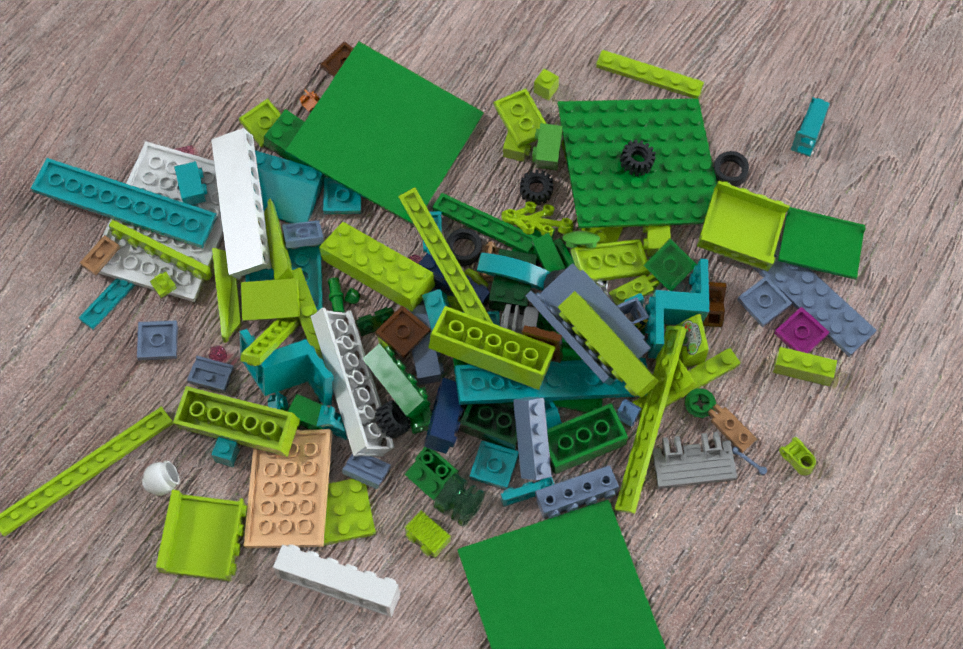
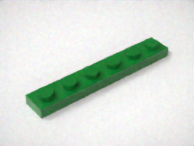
[432,193,537,254]

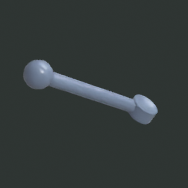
[732,447,767,475]

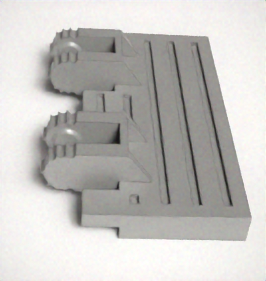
[652,432,737,489]

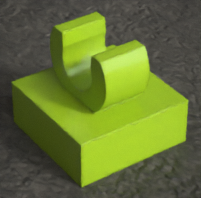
[150,271,177,298]

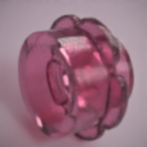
[209,346,227,362]

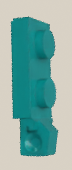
[501,477,554,507]

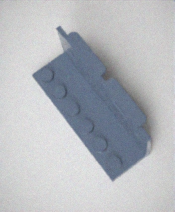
[526,263,650,386]

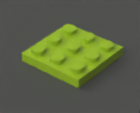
[323,479,376,546]

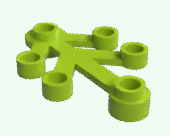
[501,202,574,236]

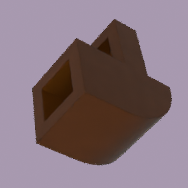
[703,282,727,327]

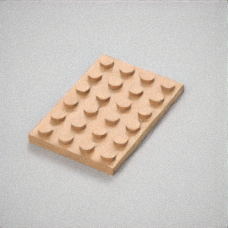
[243,429,333,548]

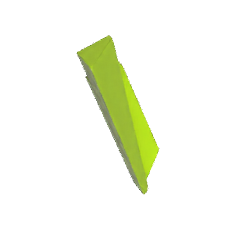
[259,199,294,280]
[212,248,241,343]

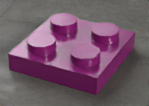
[774,307,830,354]

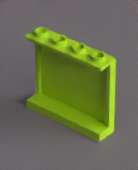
[697,181,790,271]
[156,490,248,582]

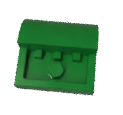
[405,447,458,501]

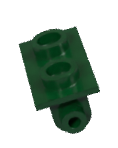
[355,307,394,337]

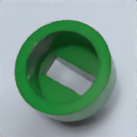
[345,288,361,304]

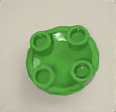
[562,231,600,248]

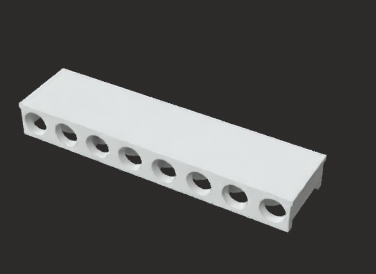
[211,128,271,279]
[311,308,395,457]

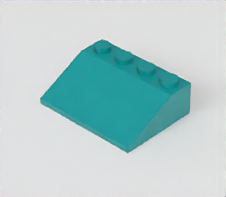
[251,150,325,224]

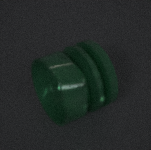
[434,473,485,527]

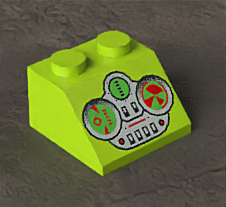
[675,314,709,367]

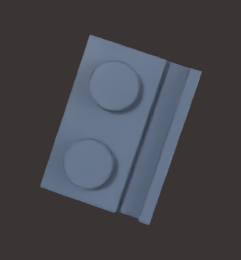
[187,356,234,393]
[342,453,391,490]

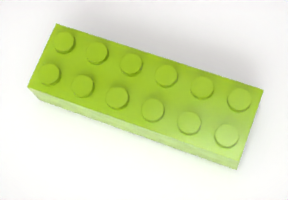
[319,222,435,312]
[558,291,659,397]
[428,306,555,390]
[173,386,300,457]

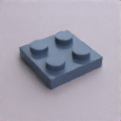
[282,220,324,249]
[737,276,792,328]
[137,320,178,360]

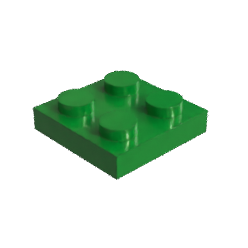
[643,238,697,291]

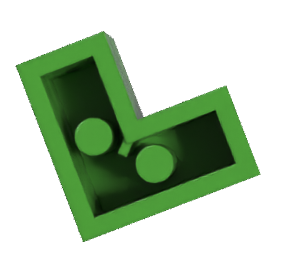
[532,123,563,171]

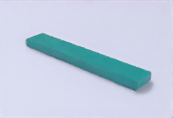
[78,278,136,330]

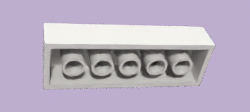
[273,544,400,617]

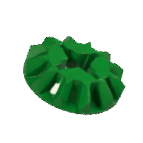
[685,388,716,419]

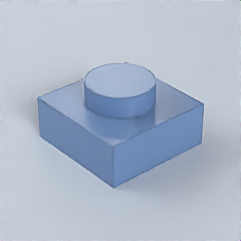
[617,399,642,427]

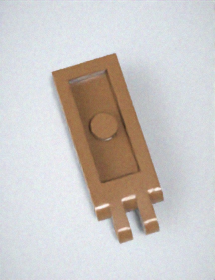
[708,404,757,453]

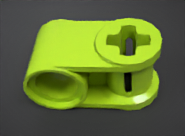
[779,437,816,476]

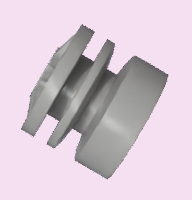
[500,304,539,334]

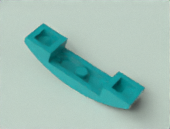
[477,253,550,291]

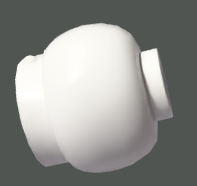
[142,461,180,496]

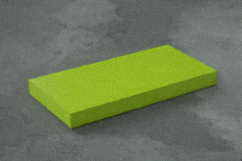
[570,239,651,282]

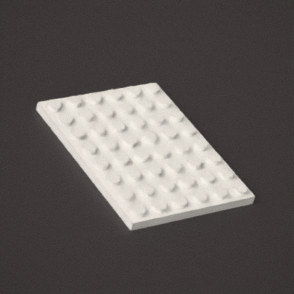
[98,141,224,302]

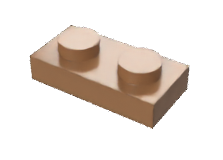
[80,235,120,276]

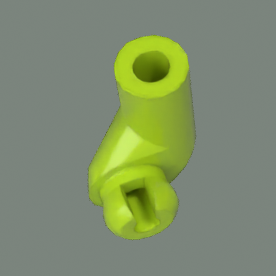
[464,268,489,287]

